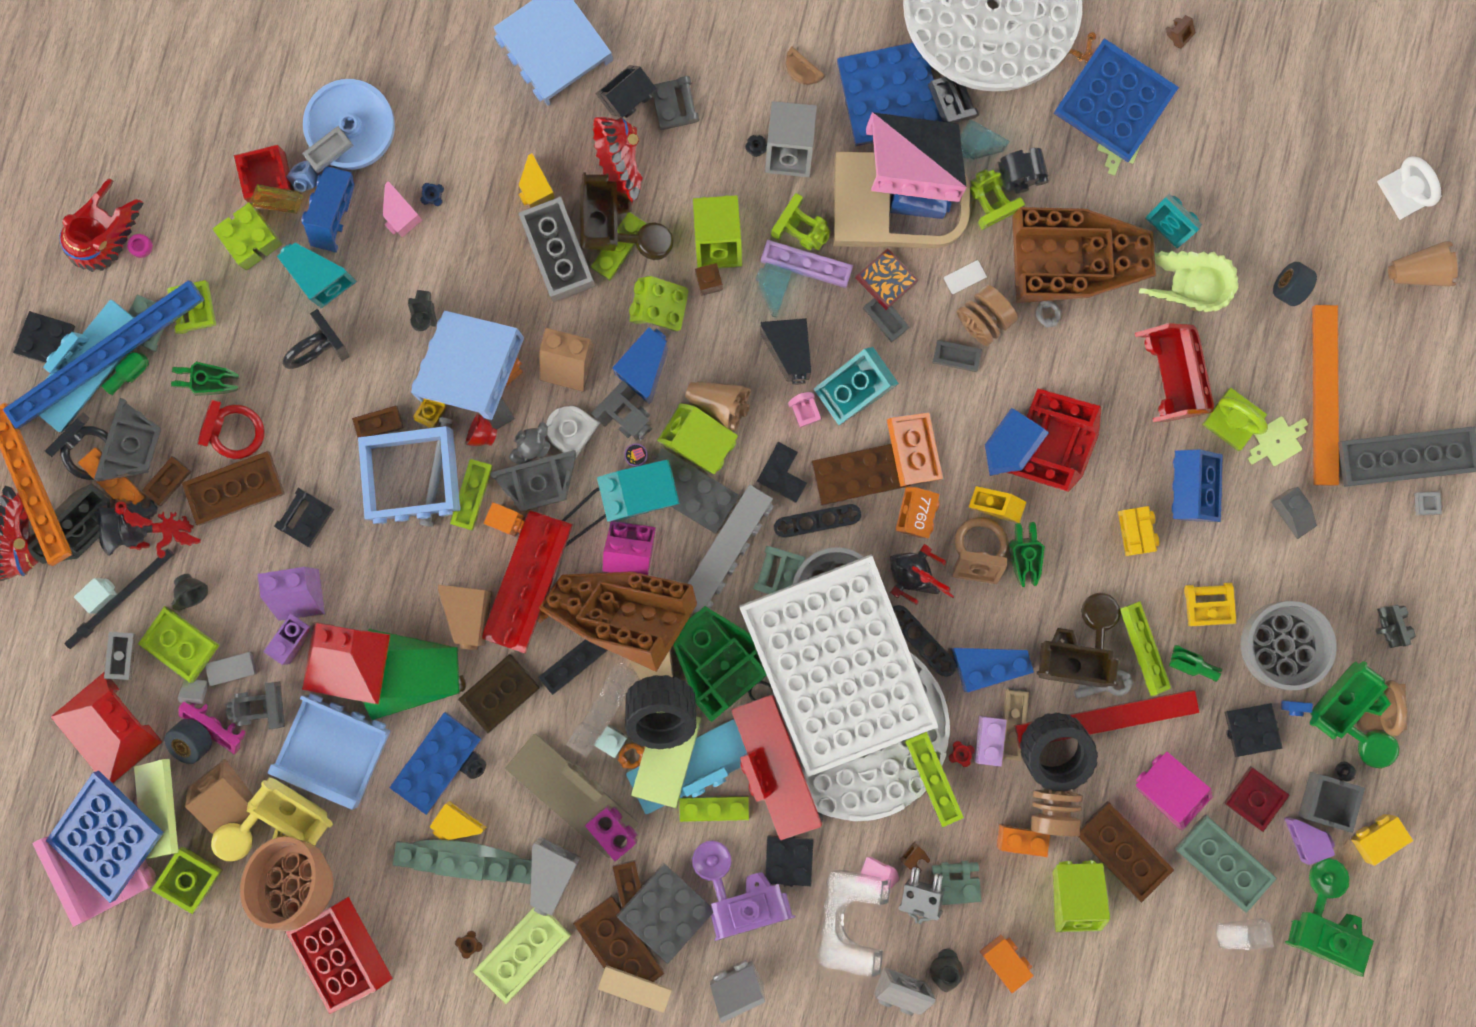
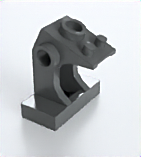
[591,380,652,441]
[226,681,285,729]

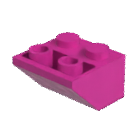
[602,521,656,575]

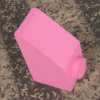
[383,181,422,237]

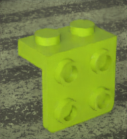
[629,276,689,331]

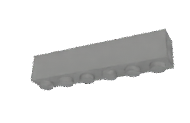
[688,484,774,613]

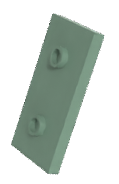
[1175,815,1277,913]

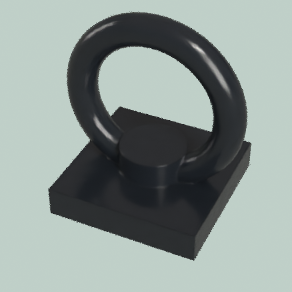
[282,308,350,369]
[45,412,109,480]

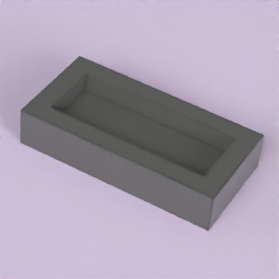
[863,298,910,343]
[932,340,982,372]

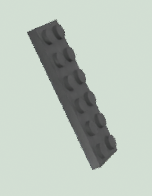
[1338,426,1476,487]

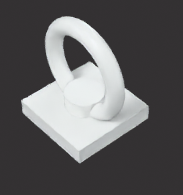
[1377,156,1442,220]

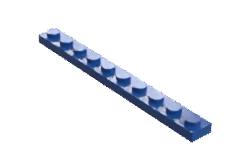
[3,280,204,429]

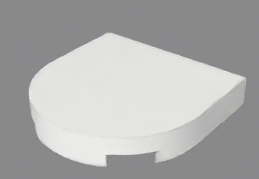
[546,406,600,460]

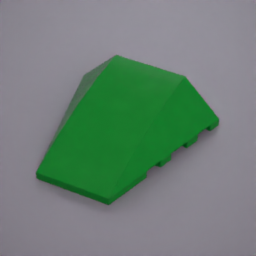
[363,629,460,720]

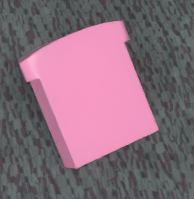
[788,392,821,428]
[859,857,899,893]

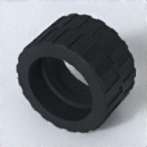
[625,675,696,750]
[1020,712,1098,792]

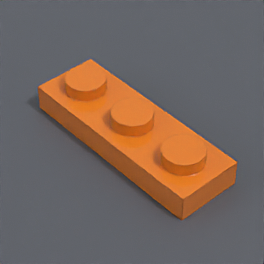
[78,447,146,505]

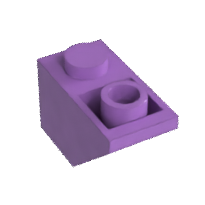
[264,614,310,665]

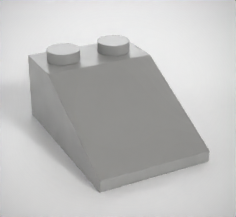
[710,960,765,1023]
[874,967,936,1016]

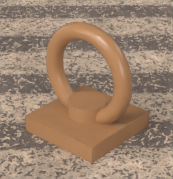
[952,518,1009,584]
[1357,680,1407,736]

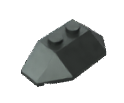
[28,483,110,564]

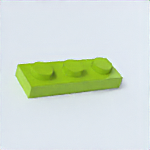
[591,212,647,281]
[450,459,493,531]
[679,796,749,822]

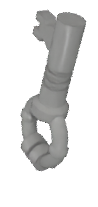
[1036,300,1061,328]
[1074,670,1134,699]

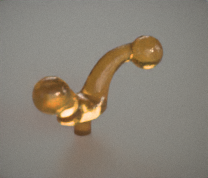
[1066,32,1096,63]

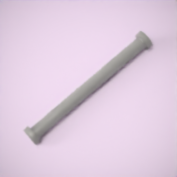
[419,418,453,527]

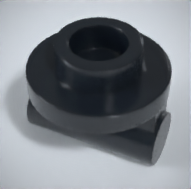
[460,751,486,779]

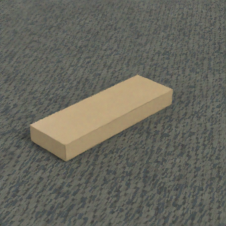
[1002,689,1029,761]
[598,965,672,1013]

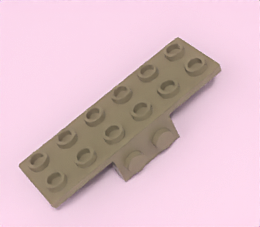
[505,734,639,858]

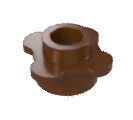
[455,931,483,959]

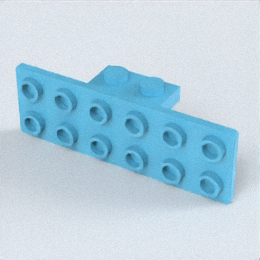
[39,300,134,432]
[626,719,747,814]

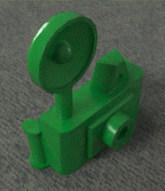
[1309,661,1400,769]
[1285,858,1374,977]

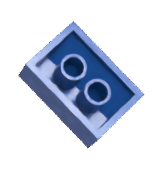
[1172,449,1223,522]

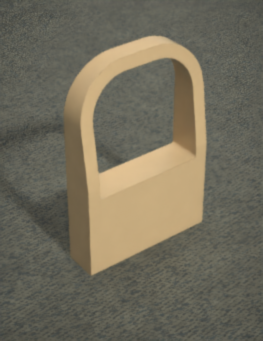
[833,152,970,248]

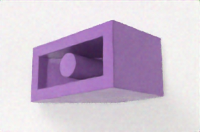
[1284,816,1335,865]

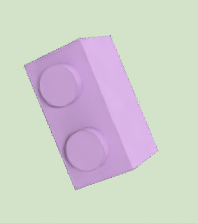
[974,716,1007,767]

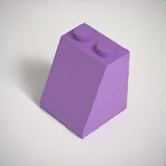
[258,567,325,621]

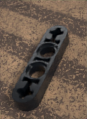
[774,504,861,538]
[892,605,956,677]

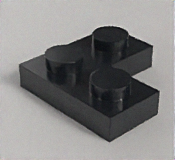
[756,442,807,503]

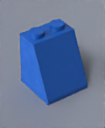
[890,194,951,219]
[612,327,668,405]

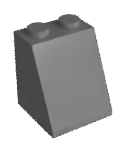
[765,101,817,177]
[530,837,581,916]

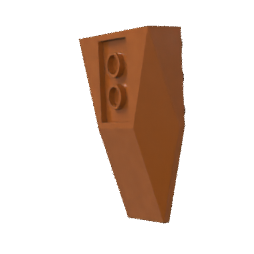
[1012,207,1156,303]
[539,572,697,672]

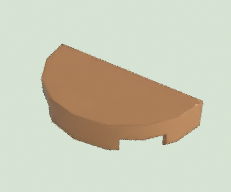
[786,46,825,85]

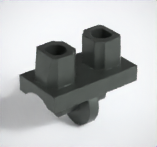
[408,290,437,331]
[1376,605,1416,648]

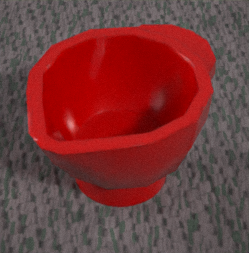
[465,414,497,446]

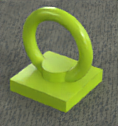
[1202,388,1268,451]

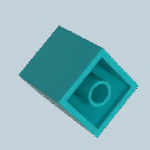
[277,243,357,309]

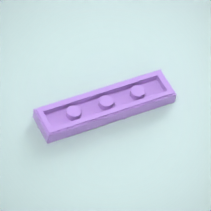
[760,239,853,288]

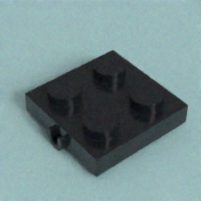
[13,311,75,364]
[1224,703,1283,757]
[765,835,814,887]

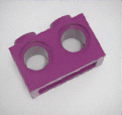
[585,805,638,862]

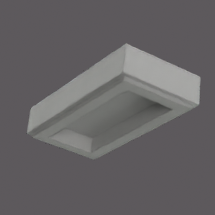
[302,126,354,173]
[205,652,257,686]

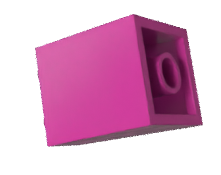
[1136,752,1213,831]

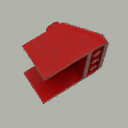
[1135,323,1214,422]

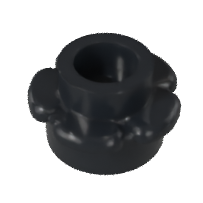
[745,135,767,157]

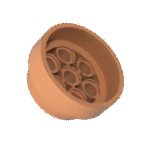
[240,837,333,931]

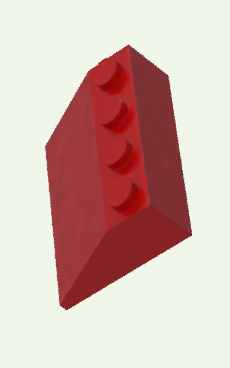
[286,897,393,1014]

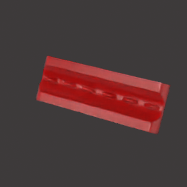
[482,510,573,654]

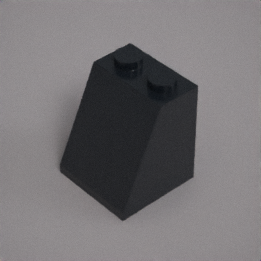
[760,318,811,385]

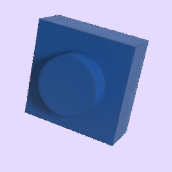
[1281,701,1313,717]

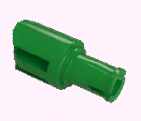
[101,352,149,396]
[1169,645,1222,682]

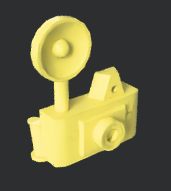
[211,777,333,861]

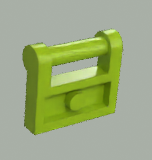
[167,280,216,334]

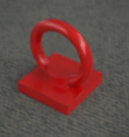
[197,400,265,459]

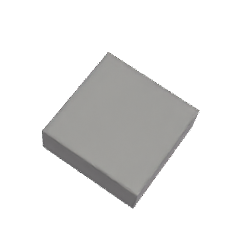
[1414,492,1442,516]
[178,679,209,704]

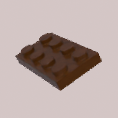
[812,444,910,506]
[182,451,285,526]
[1077,801,1174,903]
[573,895,665,1001]

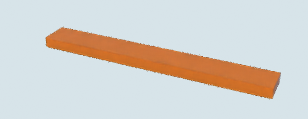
[1312,305,1339,486]
[0,403,73,566]

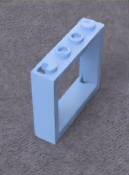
[358,426,460,524]

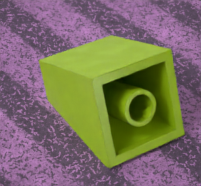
[693,195,742,268]
[657,403,738,474]
[1053,860,1110,932]

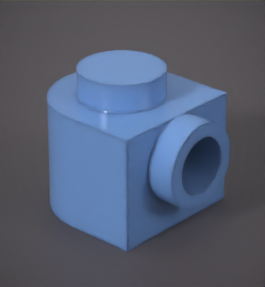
[286,161,318,192]

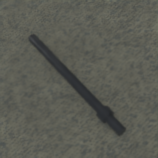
[64,548,174,649]

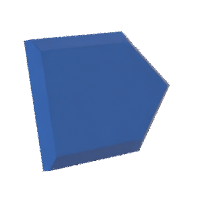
[985,408,1049,476]

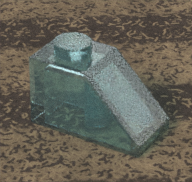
[960,119,1010,160]
[756,263,792,318]

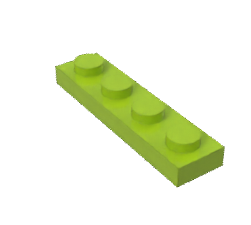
[1120,601,1171,696]
[904,732,964,827]

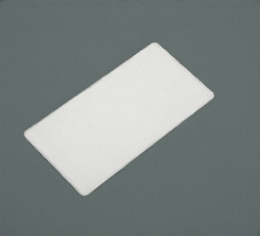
[944,260,987,294]

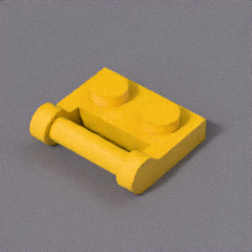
[1184,583,1237,626]

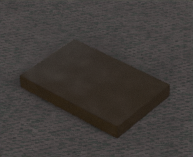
[458,653,541,734]

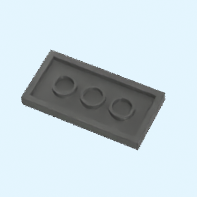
[653,448,740,534]

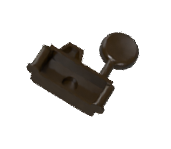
[580,172,674,260]
[1036,593,1121,688]

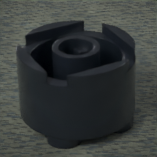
[997,148,1049,194]

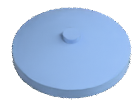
[303,79,395,170]

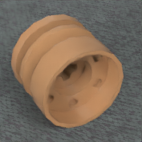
[956,284,1018,346]
[1030,789,1083,836]

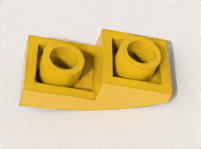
[413,398,448,428]

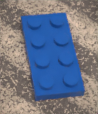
[389,712,482,815]

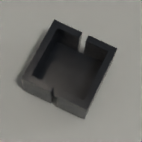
[595,65,657,118]

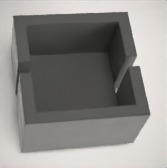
[1298,772,1365,833]

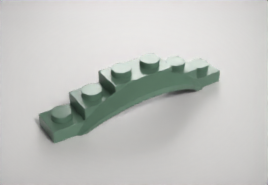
[393,840,532,884]

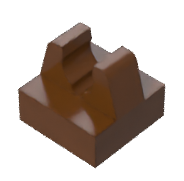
[1166,15,1196,49]
[900,842,930,873]

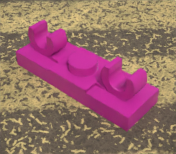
[179,702,245,755]

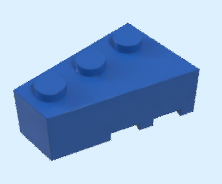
[302,167,355,253]
[951,648,1034,693]

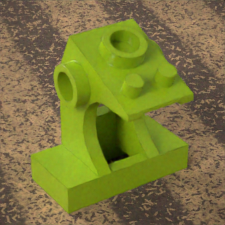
[970,169,1025,230]
[771,193,831,251]

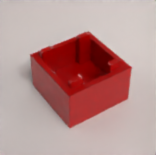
[234,145,295,206]

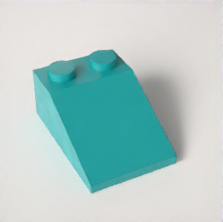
[1145,194,1202,249]
[813,347,899,425]
[597,459,680,522]

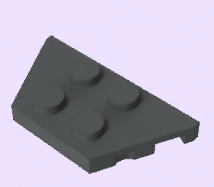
[94,398,161,482]
[490,450,576,511]

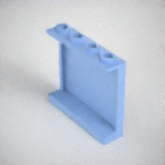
[494,0,613,106]
[411,310,524,420]
[267,693,391,810]

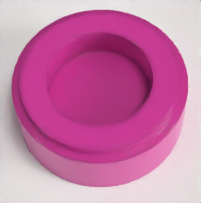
[127,234,153,258]

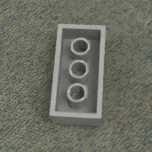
[518,197,595,302]

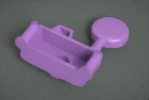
[692,841,795,941]

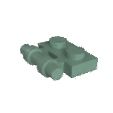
[932,860,982,905]

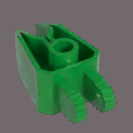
[171,361,239,396]
[1009,522,1045,587]

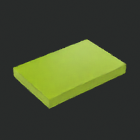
[138,606,220,683]

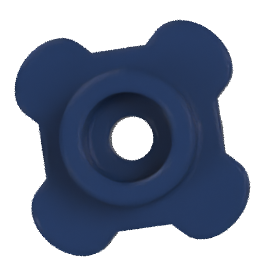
[420,183,444,206]

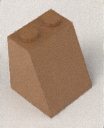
[539,328,595,392]
[438,585,492,650]
[185,759,259,834]

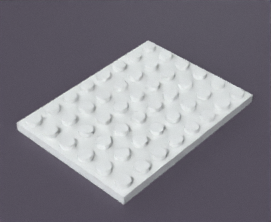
[739,554,938,777]

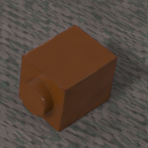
[695,263,723,296]

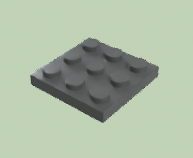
[616,863,713,964]

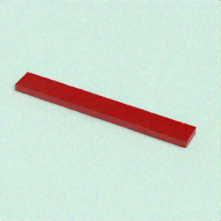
[1014,690,1200,749]

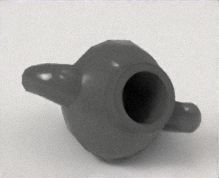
[509,421,550,465]

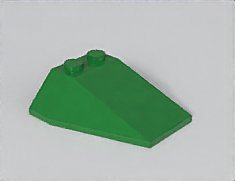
[673,606,767,722]

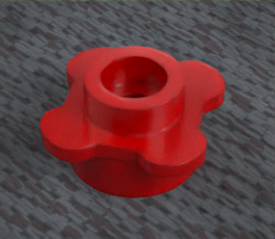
[948,741,975,767]

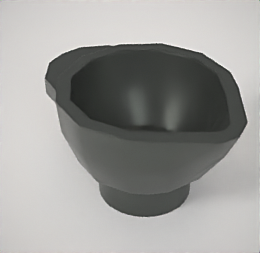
[171,574,208,610]
[930,949,964,992]

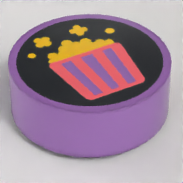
[625,444,648,467]

